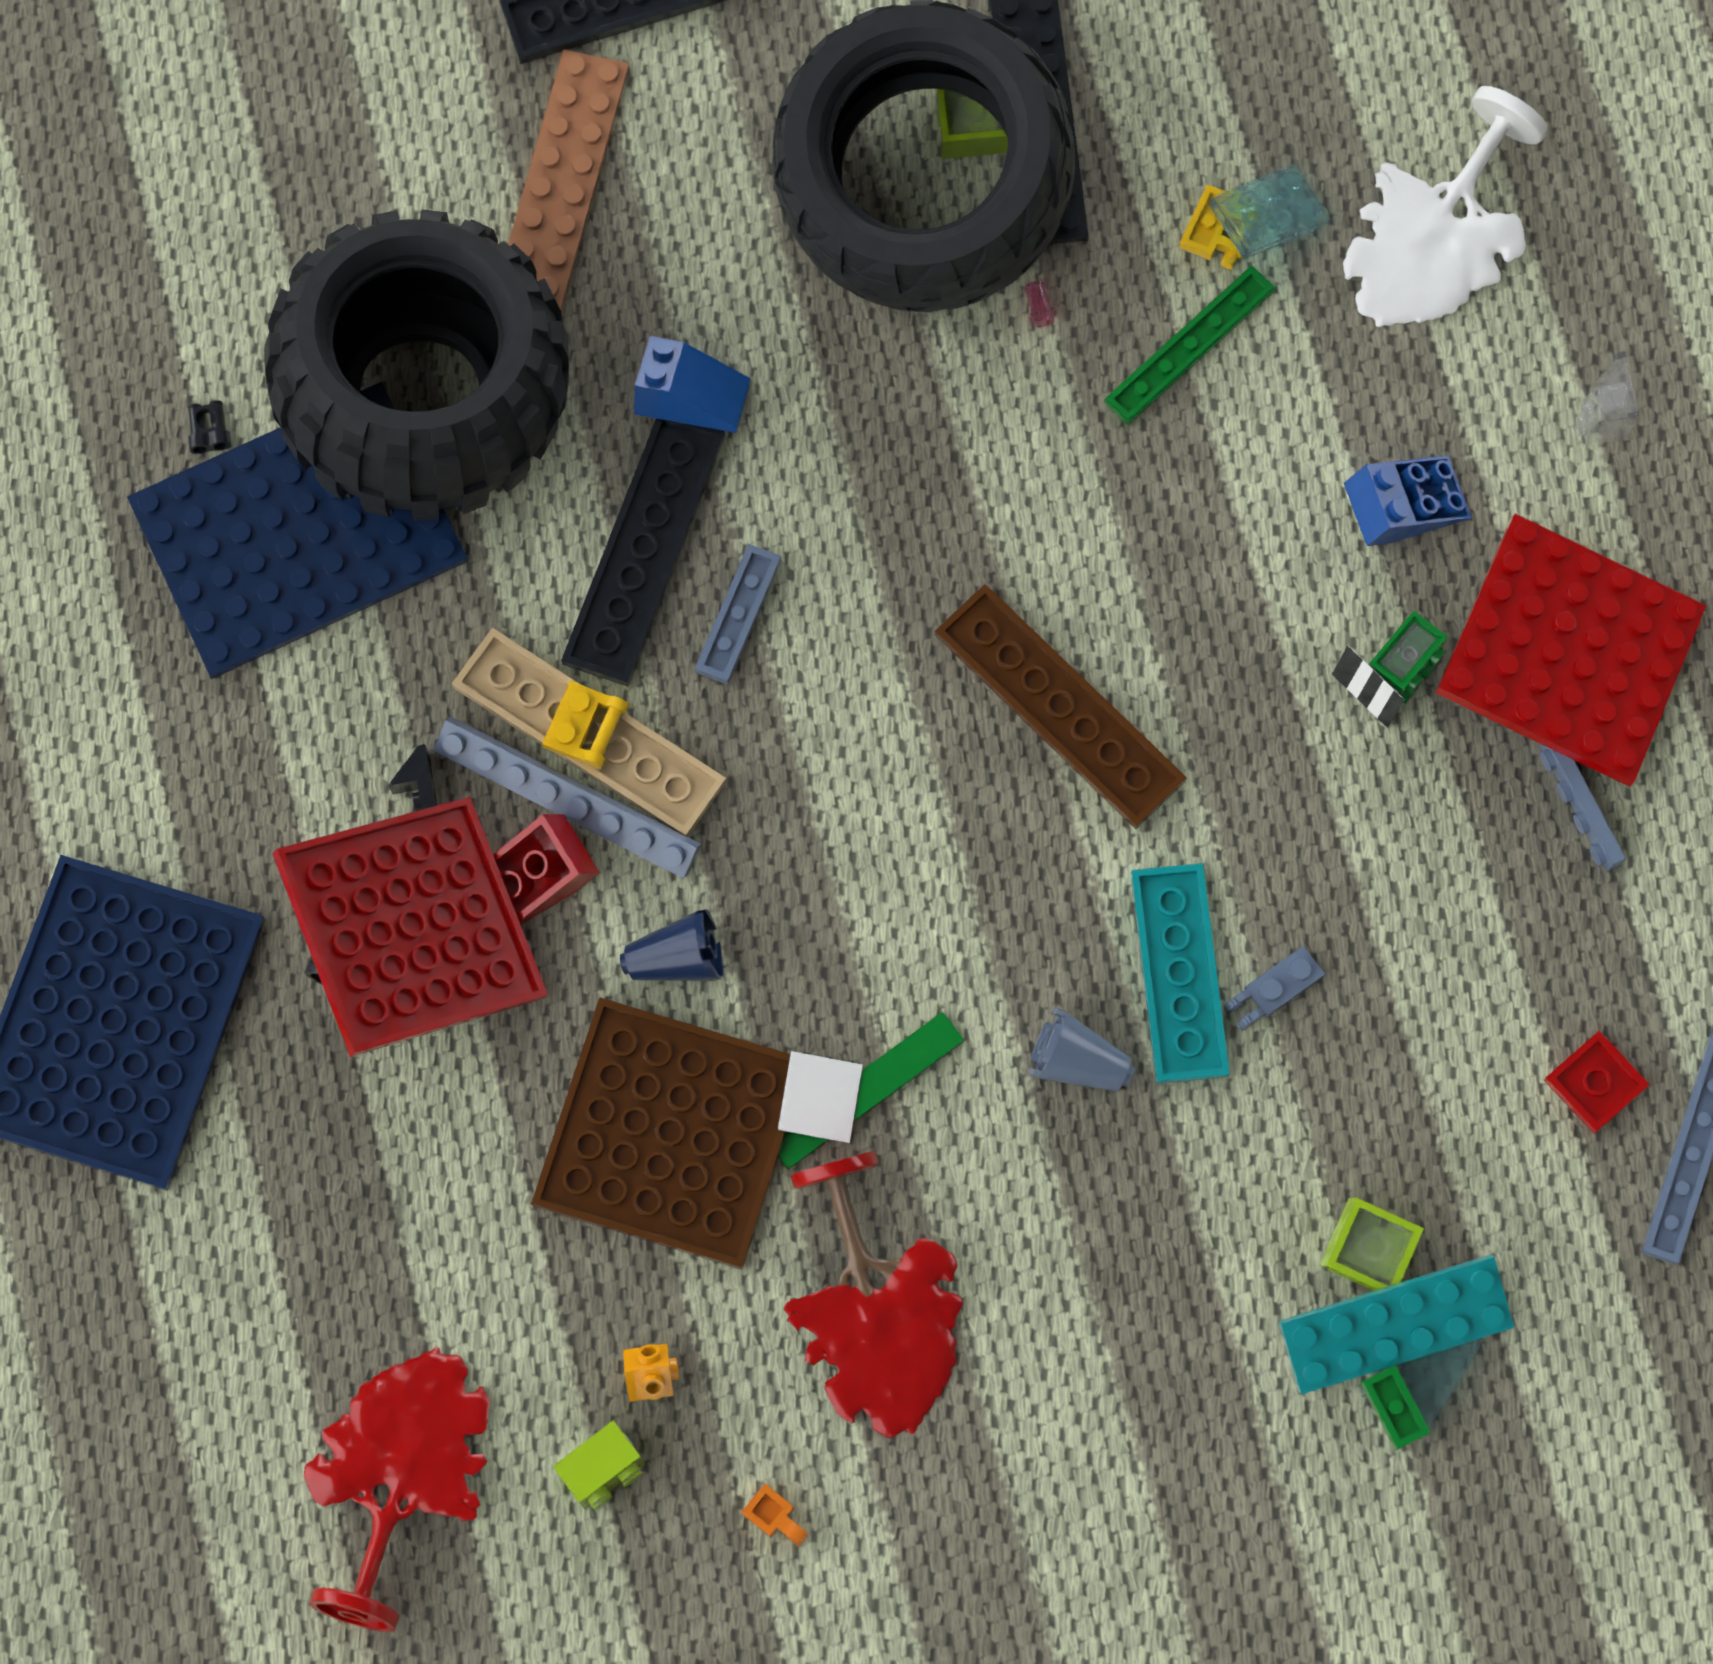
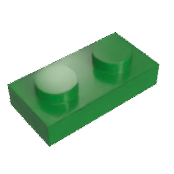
[1360,1365,1431,1451]

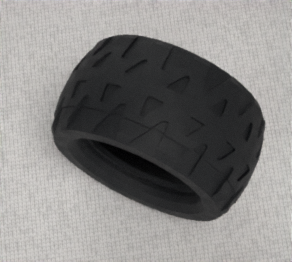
[772,0,1075,312]

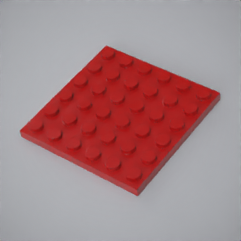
[1435,513,1706,787]
[272,797,548,1057]

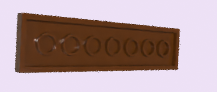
[935,584,1187,829]

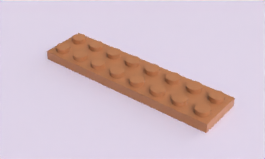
[508,49,629,313]

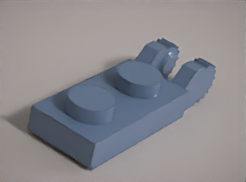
[1224,946,1325,1031]

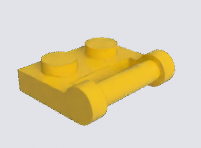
[542,681,629,769]

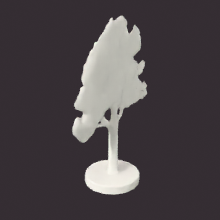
[1343,86,1548,327]

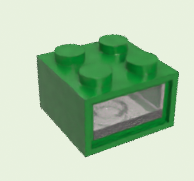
[1369,611,1447,704]

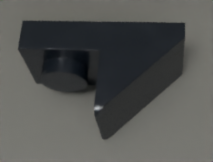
[389,744,437,811]

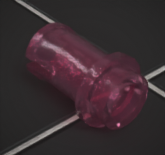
[1024,281,1056,328]

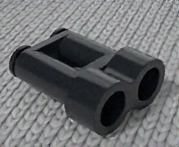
[188,400,231,454]

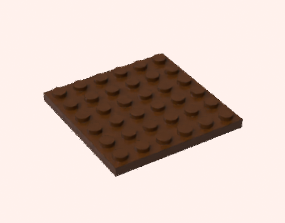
[531,997,791,1270]

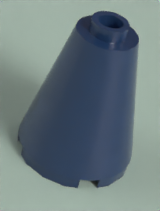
[620,909,724,981]

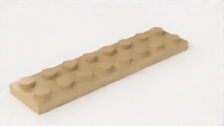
[452,628,727,837]

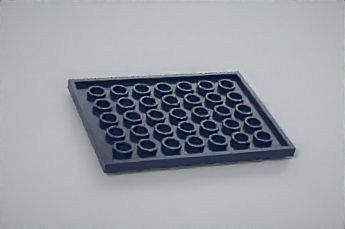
[127,381,469,679]
[0,855,266,1191]

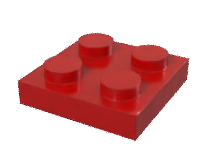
[1544,1031,1650,1134]

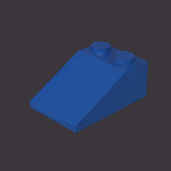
[634,336,751,433]

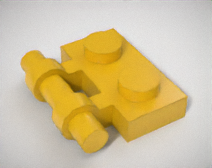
[1179,184,1260,270]

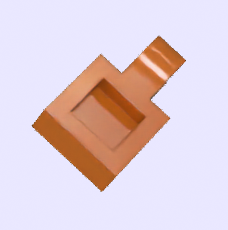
[741,1483,808,1547]

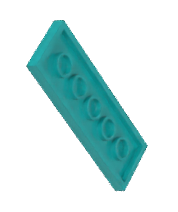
[1131,863,1230,1084]
[1278,1254,1514,1395]

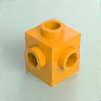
[623,1343,680,1402]

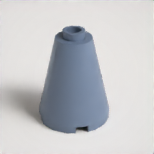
[1028,1008,1135,1091]

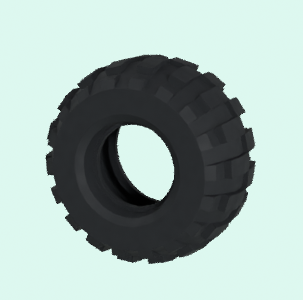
[264,209,569,521]

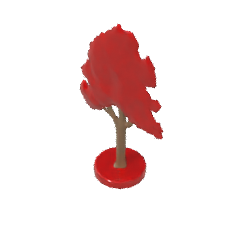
[783,1151,963,1438]

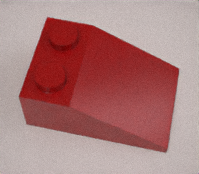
[493,814,600,925]

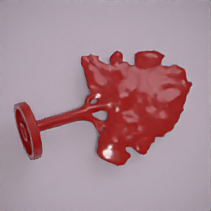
[303,1347,490,1632]

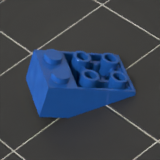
[1344,455,1472,546]

